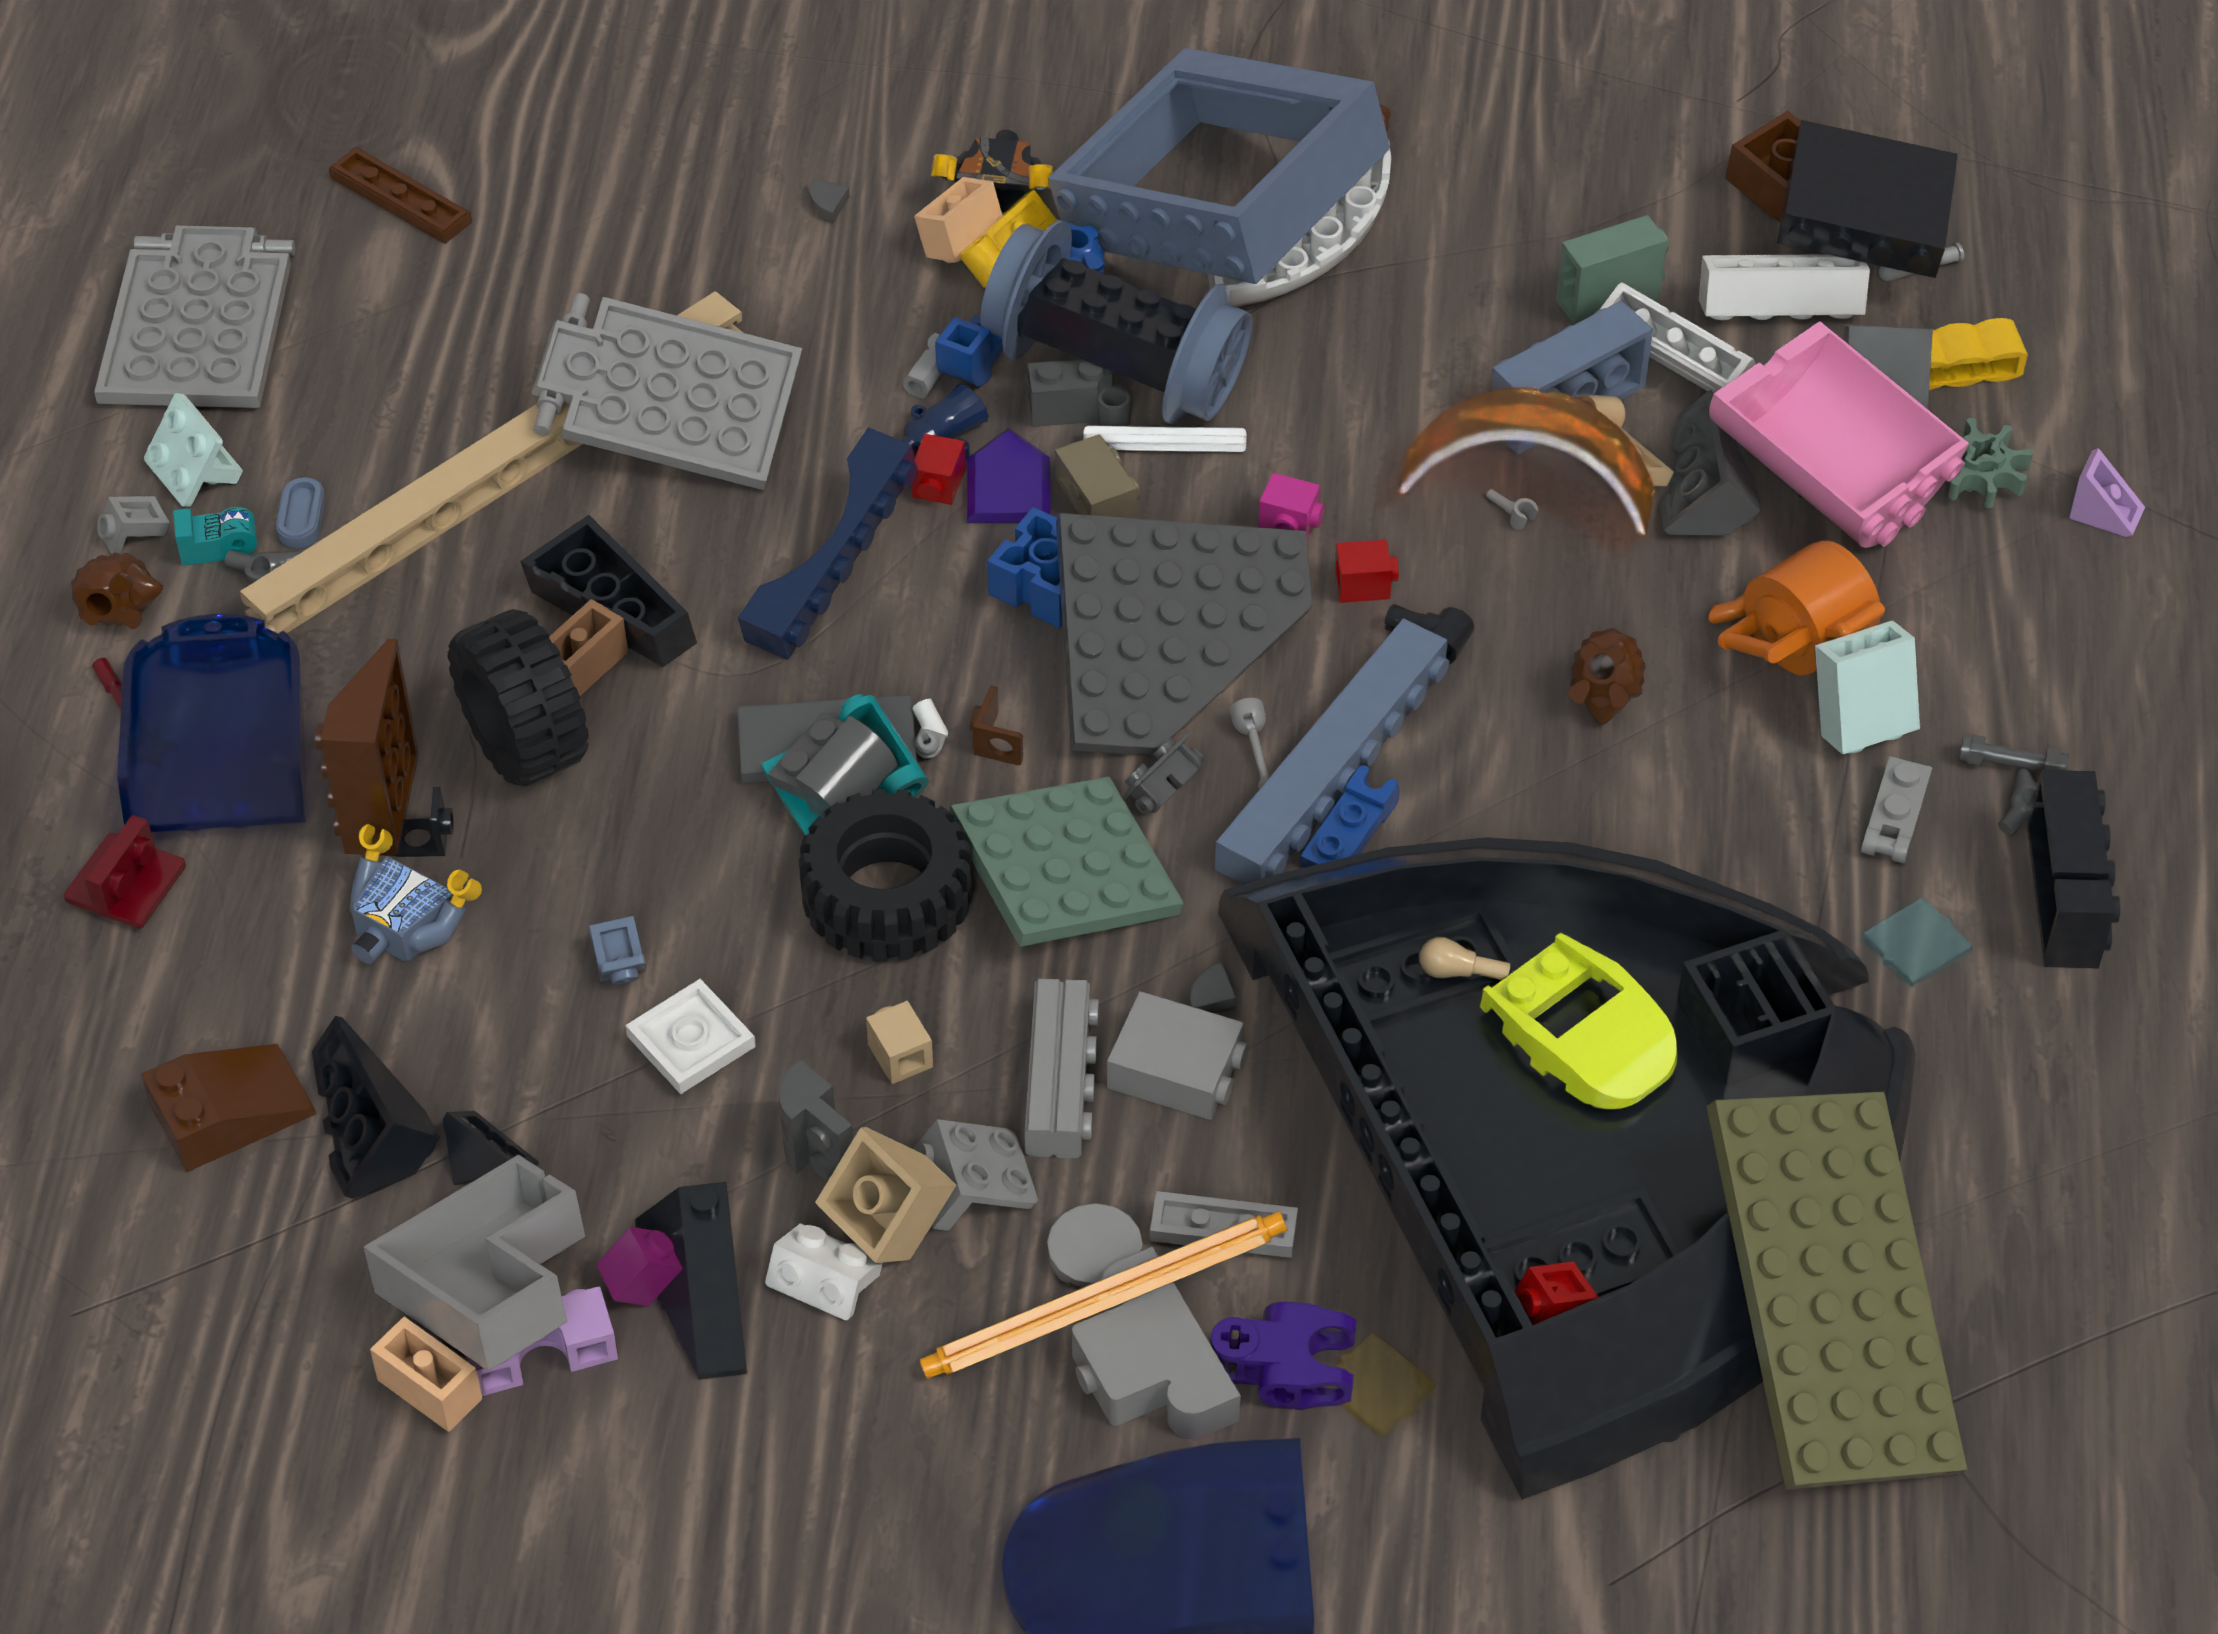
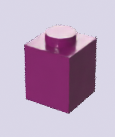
[596,1227,683,1306]

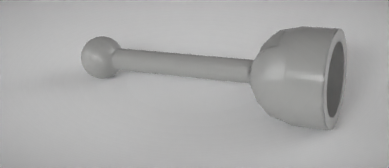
[1229,698,1270,790]

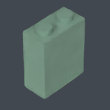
[1556,215,1669,325]

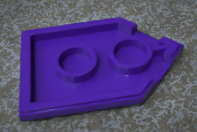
[967,428,1051,523]

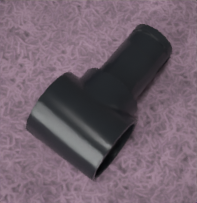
[1384,604,1475,664]

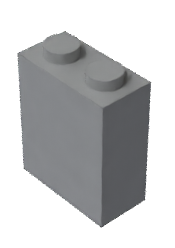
[1107,991,1249,1120]

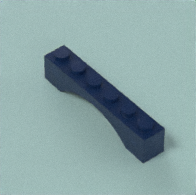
[738,427,917,660]

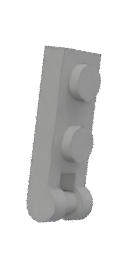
[1861,756,1932,864]

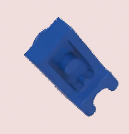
[1300,765,1400,868]

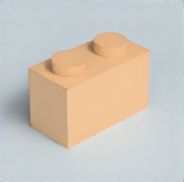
[914,177,1002,263]
[370,1316,482,1432]

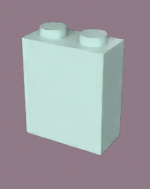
[1815,620,1920,754]

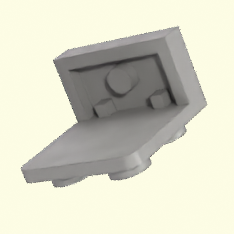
[913,1119,1038,1231]

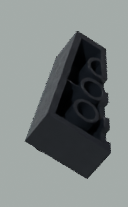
[520,515,697,667]

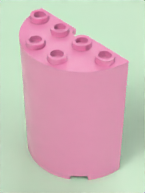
[1709,321,1969,548]

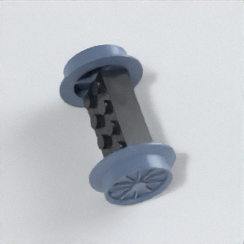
[980,220,1253,424]

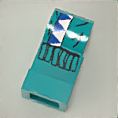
[173,507,257,566]

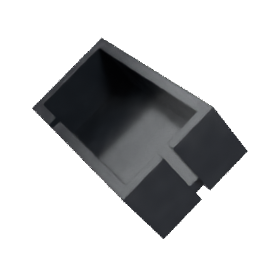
[2027,770,2120,969]

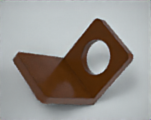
[970,685,1023,765]

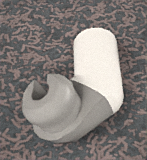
[912,699,948,759]

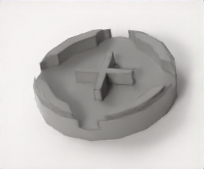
[1047,1203,1143,1288]

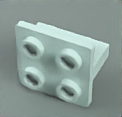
[144,393,243,507]

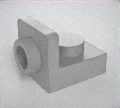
[97,496,170,554]

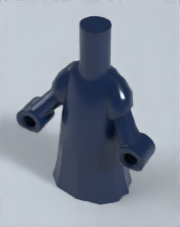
[901,384,989,460]

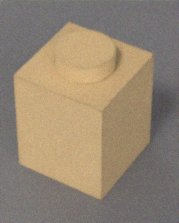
[866,1000,933,1084]

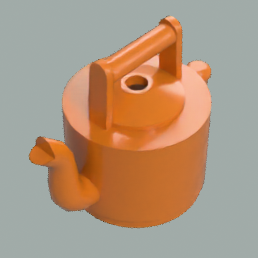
[1708,541,1885,675]

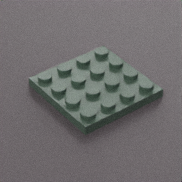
[949,776,1184,947]

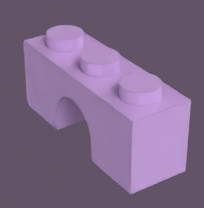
[464,1286,618,1396]

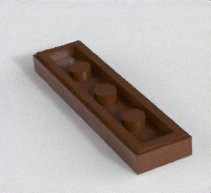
[329,147,472,244]

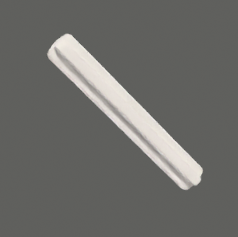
[1083,425,1247,452]

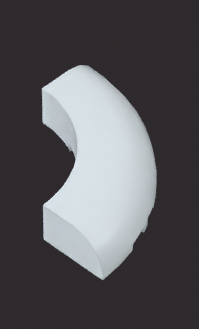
[1207,140,1391,307]

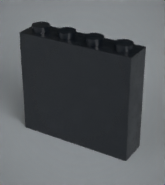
[1777,120,1958,278]

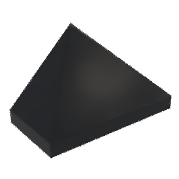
[443,1111,539,1185]

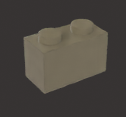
[1055,434,1140,518]

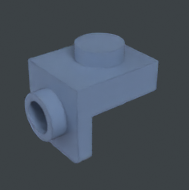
[589,916,646,985]

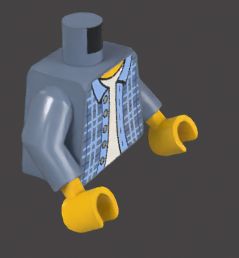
[349,824,482,964]

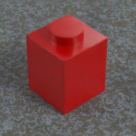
[911,434,966,505]
[1334,539,1399,603]

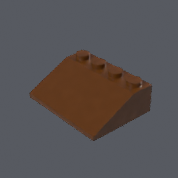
[315,639,419,856]

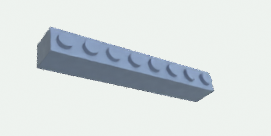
[1215,618,1449,884]

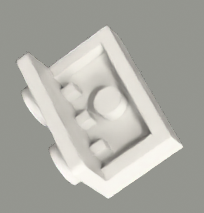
[765,1223,883,1320]

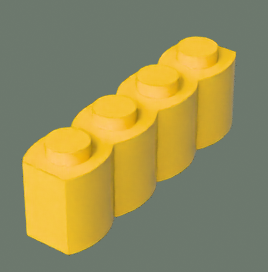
[1929,318,2028,391]

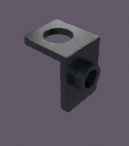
[395,786,454,857]

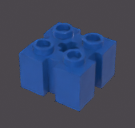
[987,507,1063,629]

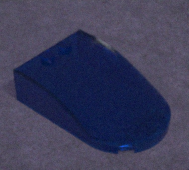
[117,614,306,832]
[1002,1438,1315,1634]

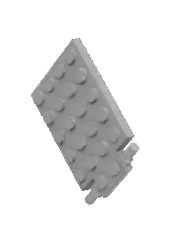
[94,226,295,408]
[532,293,802,490]

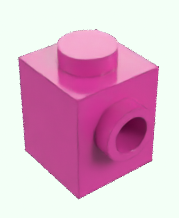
[1258,473,1325,539]

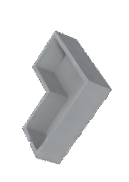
[363,1155,585,1371]

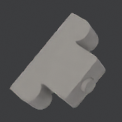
[1072,1247,1241,1439]

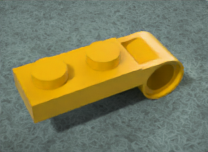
[959,190,1058,288]

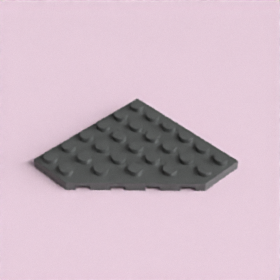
[1056,513,1313,755]

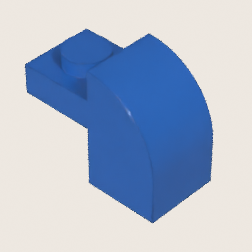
[935,315,1003,386]

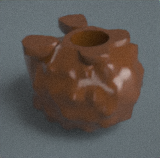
[71,552,163,629]
[1568,628,1646,725]

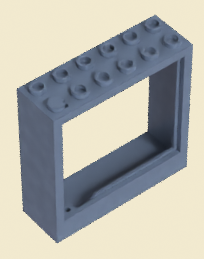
[1048,48,1390,284]

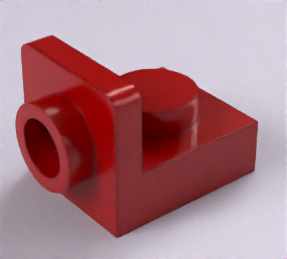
[1514,1261,1599,1325]

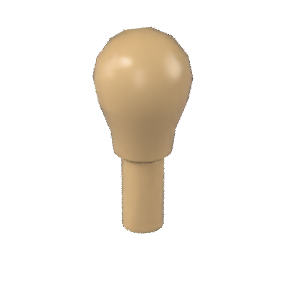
[1419,937,1510,980]

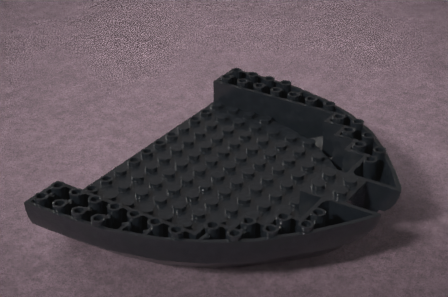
[1218,837,1916,1500]

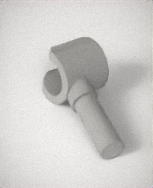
[1486,489,1538,530]

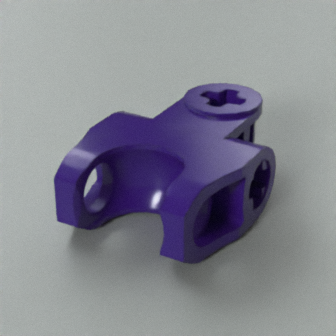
[1210,1302,1356,1410]

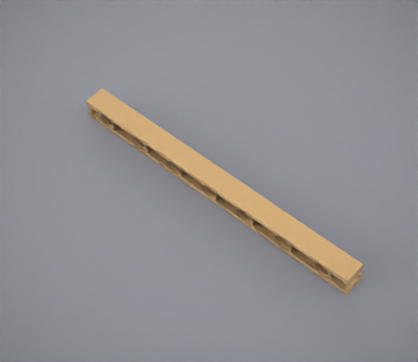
[240,291,743,643]

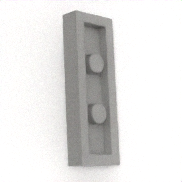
[1150,1191,1298,1258]

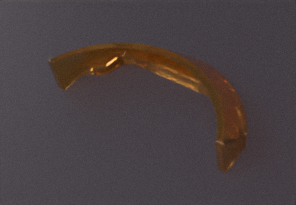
[1396,387,1655,538]

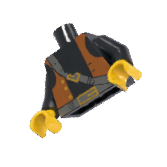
[931,130,1053,212]

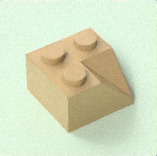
[815,1127,956,1263]

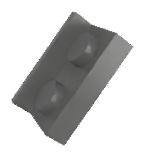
[768,712,897,818]
[779,1059,853,1180]

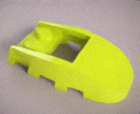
[1480,932,1677,1109]

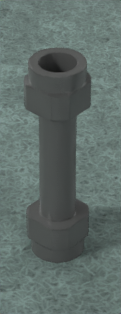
[1959,735,2069,771]

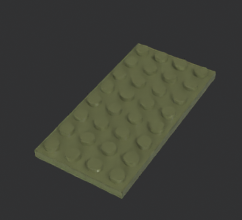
[1706,1092,1967,1490]

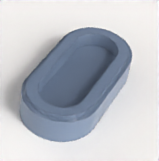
[276,477,326,549]

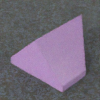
[2069,448,2145,537]

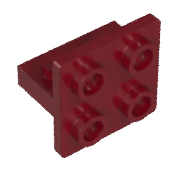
[64,815,186,929]

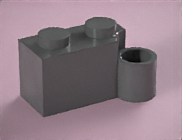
[1028,359,1130,427]

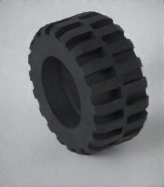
[447,609,589,786]
[799,789,972,962]

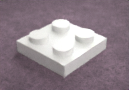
[625,979,756,1094]

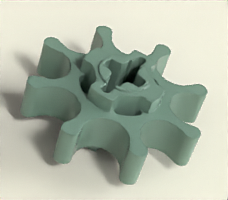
[1948,417,2033,508]

